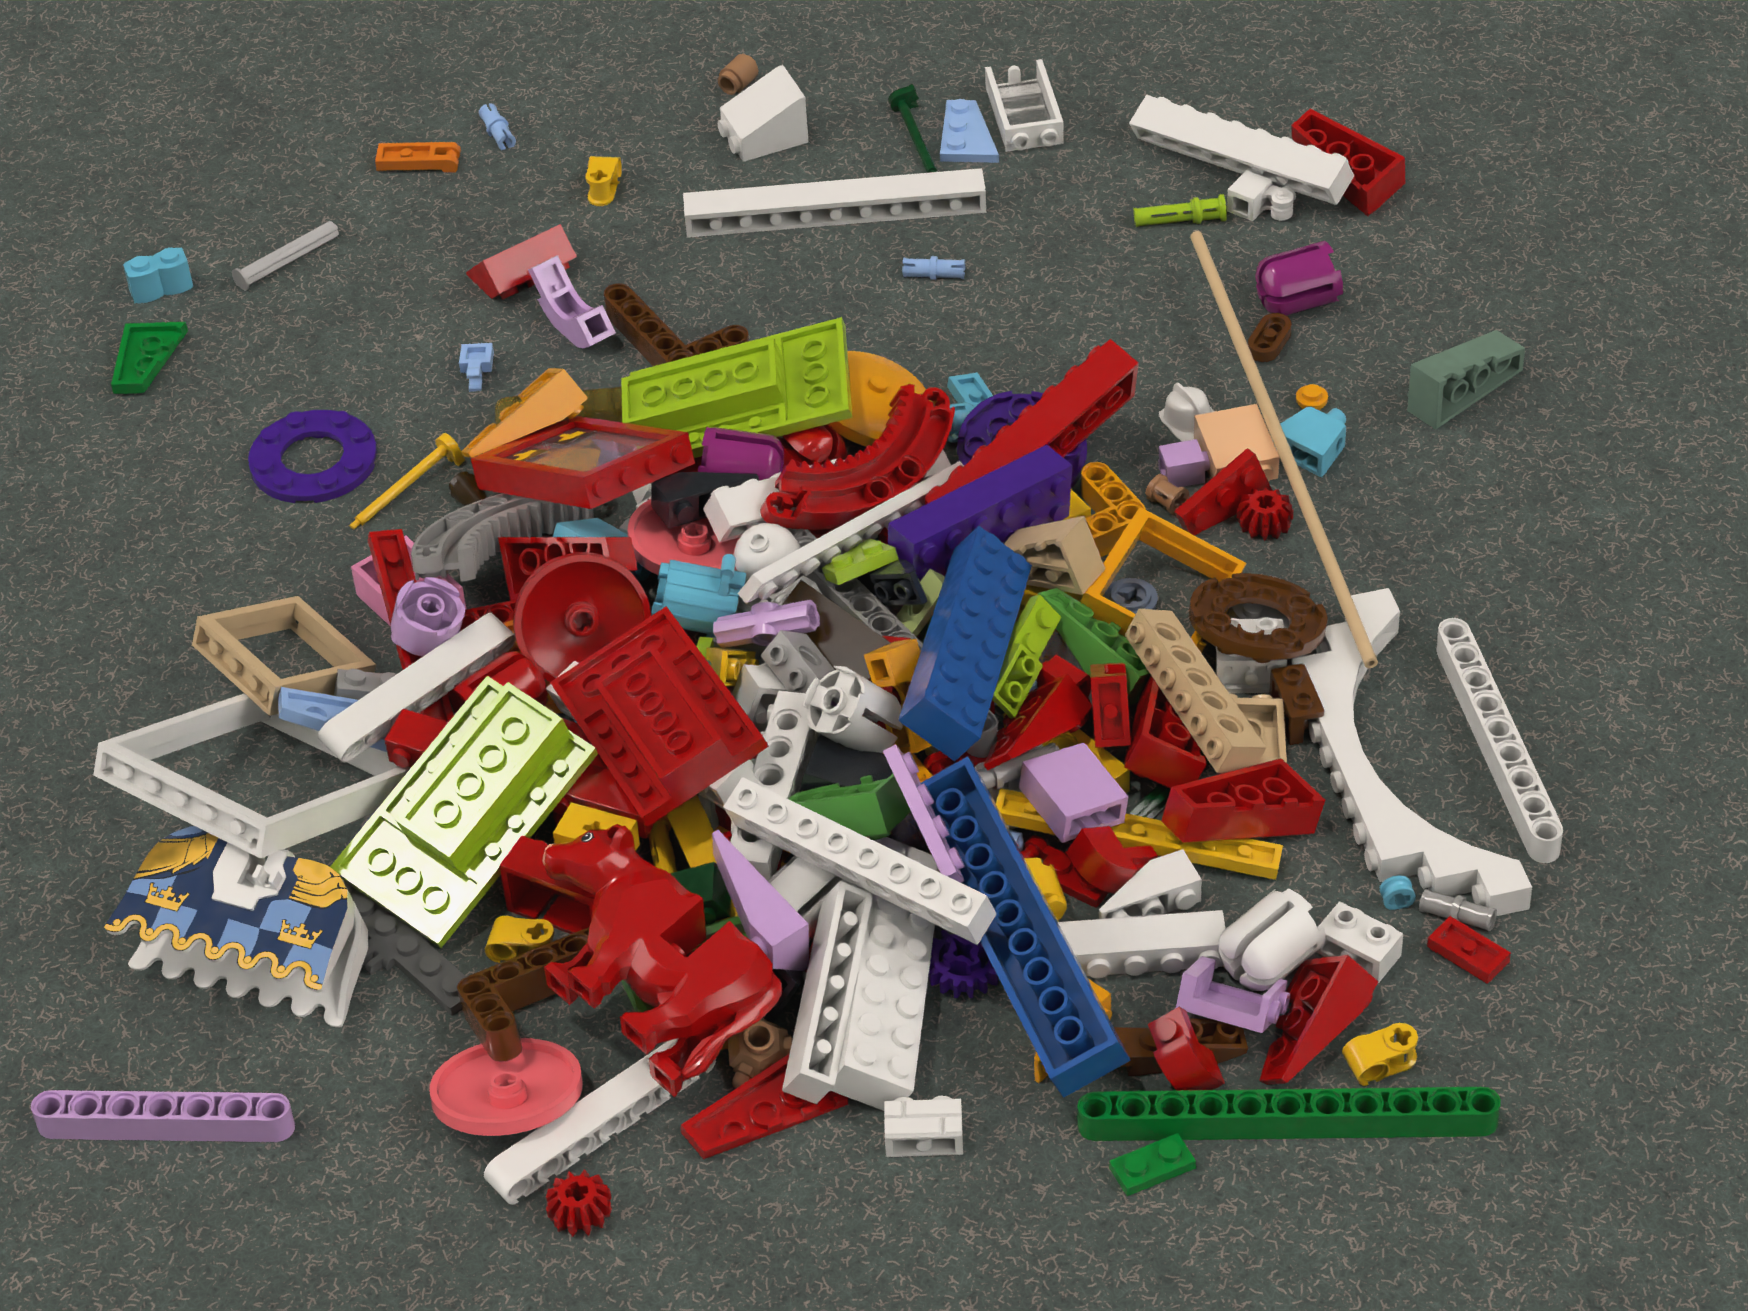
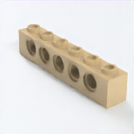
[1125,609,1266,774]

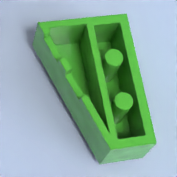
[789,774,911,840]

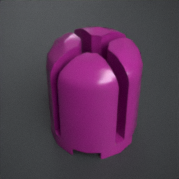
[1255,241,1343,316]
[698,427,784,481]

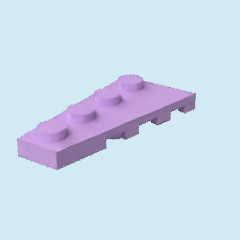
[883,744,965,883]

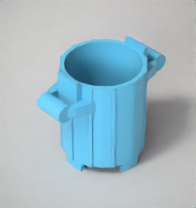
[651,554,746,637]

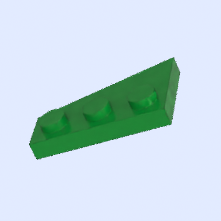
[111,322,188,394]

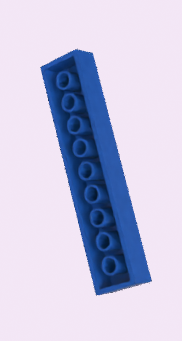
[921,756,1131,1098]

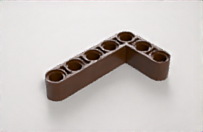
[604,283,749,366]
[457,927,589,1062]

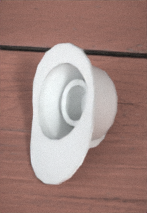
[1159,383,1215,442]

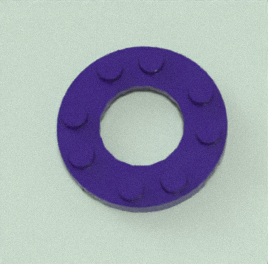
[957,391,1087,489]
[248,410,377,503]

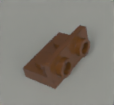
[1269,663,1324,745]

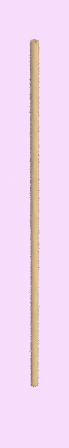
[1190,231,1378,668]

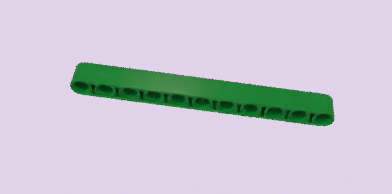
[1077,1087,1501,1141]

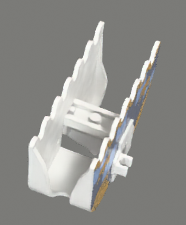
[105,826,368,1028]

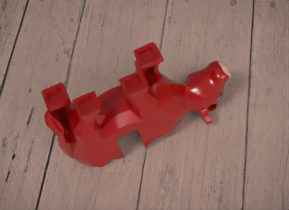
[542,824,782,1097]

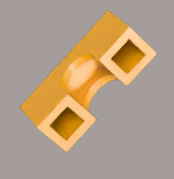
[864,639,932,754]

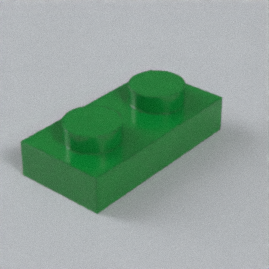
[1109,1133,1196,1196]

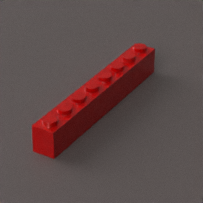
[384,709,655,839]

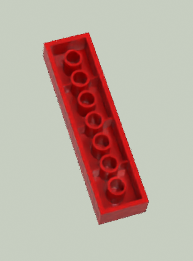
[925,339,1139,505]

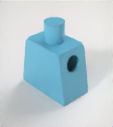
[1273,407,1346,477]

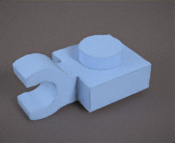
[459,343,494,392]

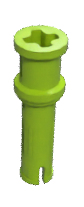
[1133,194,1227,227]

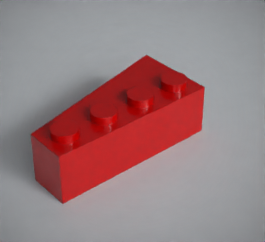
[1291,108,1406,216]
[498,537,638,601]
[1161,758,1326,843]

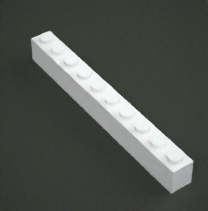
[683,168,986,237]

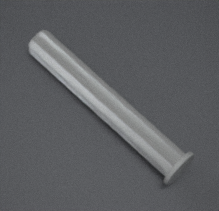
[232,221,339,291]

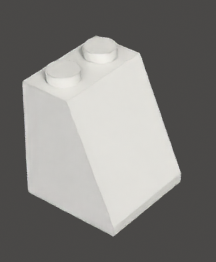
[718,65,808,162]

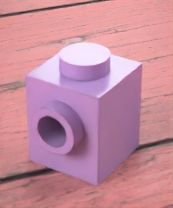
[1159,439,1210,487]

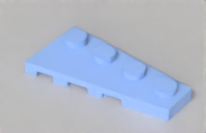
[278,687,387,752]

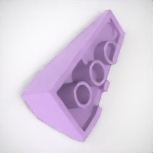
[712,830,809,971]

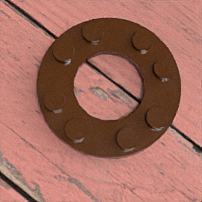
[1189,573,1328,663]

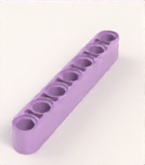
[31,1090,295,1142]

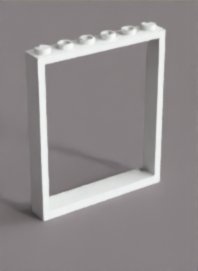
[93,693,411,859]

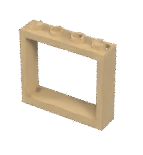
[192,596,376,716]

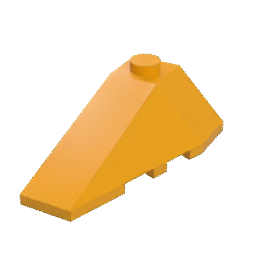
[461,368,588,458]

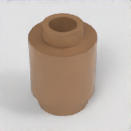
[718,54,759,95]

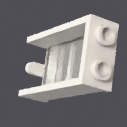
[985,59,1064,152]

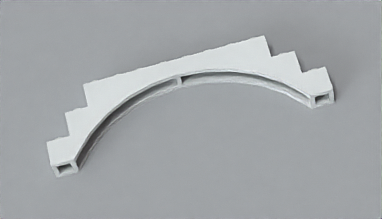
[1292,588,1532,916]

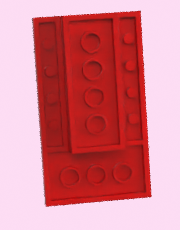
[550,606,769,827]

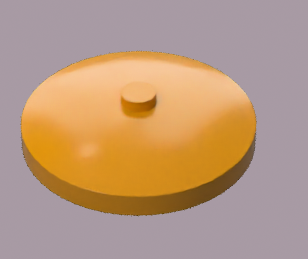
[829,351,932,447]

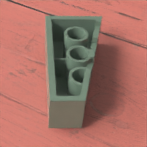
[1407,330,1525,429]

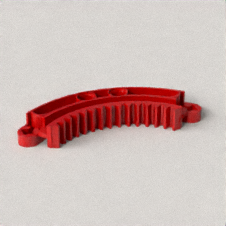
[760,384,955,530]

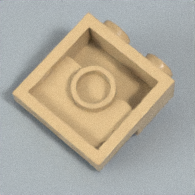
[1229,693,1287,764]

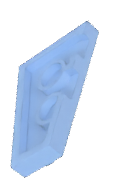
[940,99,999,163]

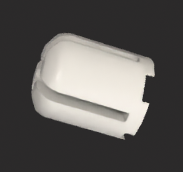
[803,666,903,753]
[768,855,857,942]
[1218,888,1326,991]

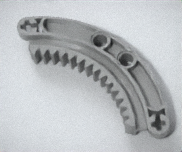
[411,493,594,582]

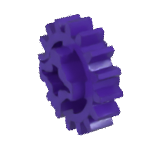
[928,930,998,998]

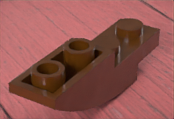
[1114,1018,1248,1076]

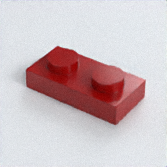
[1427,916,1511,984]

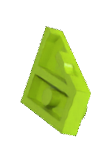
[822,538,899,585]

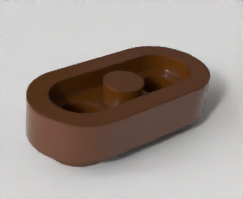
[1248,313,1292,362]

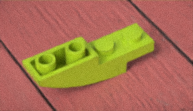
[992,594,1061,718]

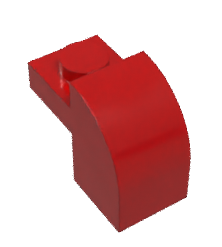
[1066,826,1158,894]
[1148,1006,1225,1091]

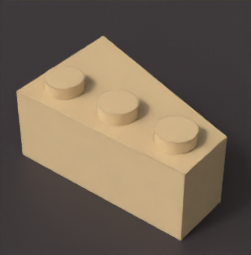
[1004,516,1105,595]

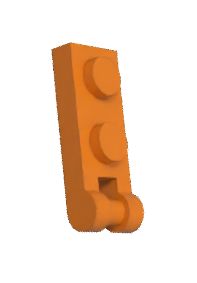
[375,142,461,172]

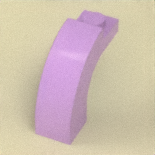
[528,256,616,348]

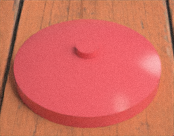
[627,499,739,575]
[429,1038,583,1136]

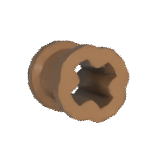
[1145,474,1189,515]

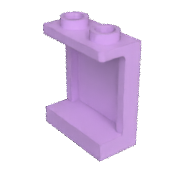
[1176,956,1290,1033]

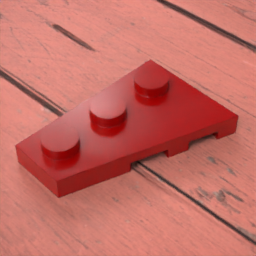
[1174,448,1273,536]

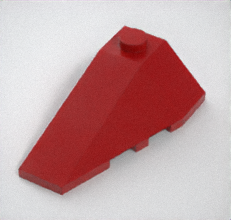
[984,673,1092,770]
[1259,955,1379,1085]

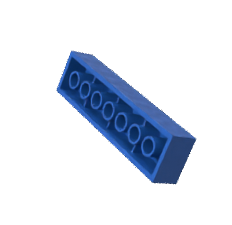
[898,526,1032,761]

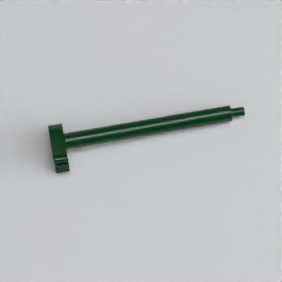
[888,84,937,173]

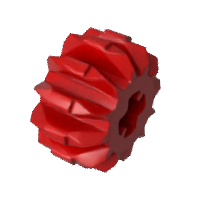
[1237,486,1294,541]
[546,1169,612,1237]

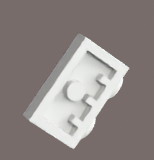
[1216,617,1287,693]

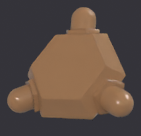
[728,1018,793,1089]

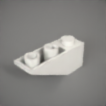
[1099,849,1202,919]

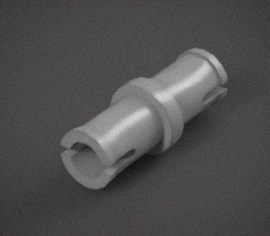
[1419,889,1497,931]

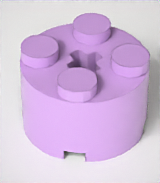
[391,577,465,656]

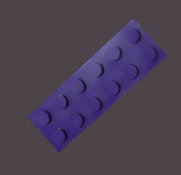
[888,445,1072,582]

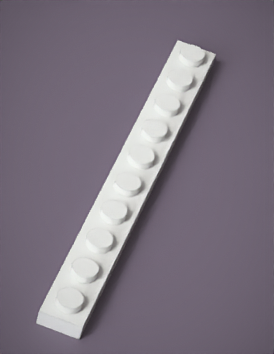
[738,461,964,604]

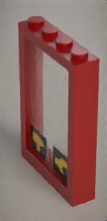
[470,416,695,509]

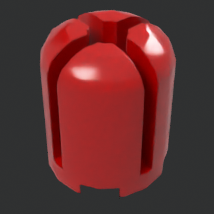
[776,424,847,469]
[448,651,549,714]

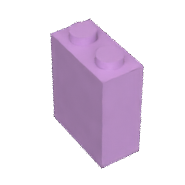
[1019,743,1128,843]

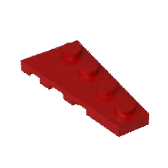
[681,1054,849,1159]

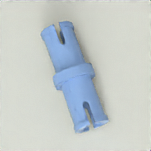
[479,103,516,150]
[902,256,965,280]

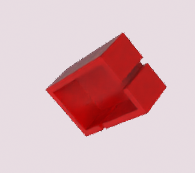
[499,835,595,934]

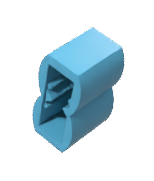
[123,248,193,303]

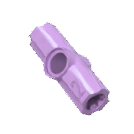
[713,600,820,648]

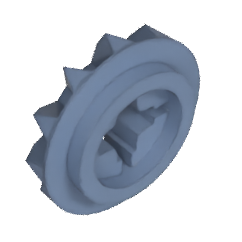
[1104,578,1158,614]

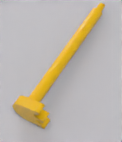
[349,433,465,530]

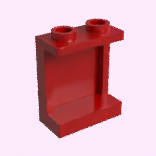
[1090,662,1131,748]

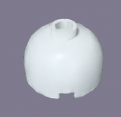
[733,523,801,591]

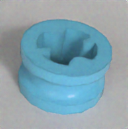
[1379,875,1416,910]

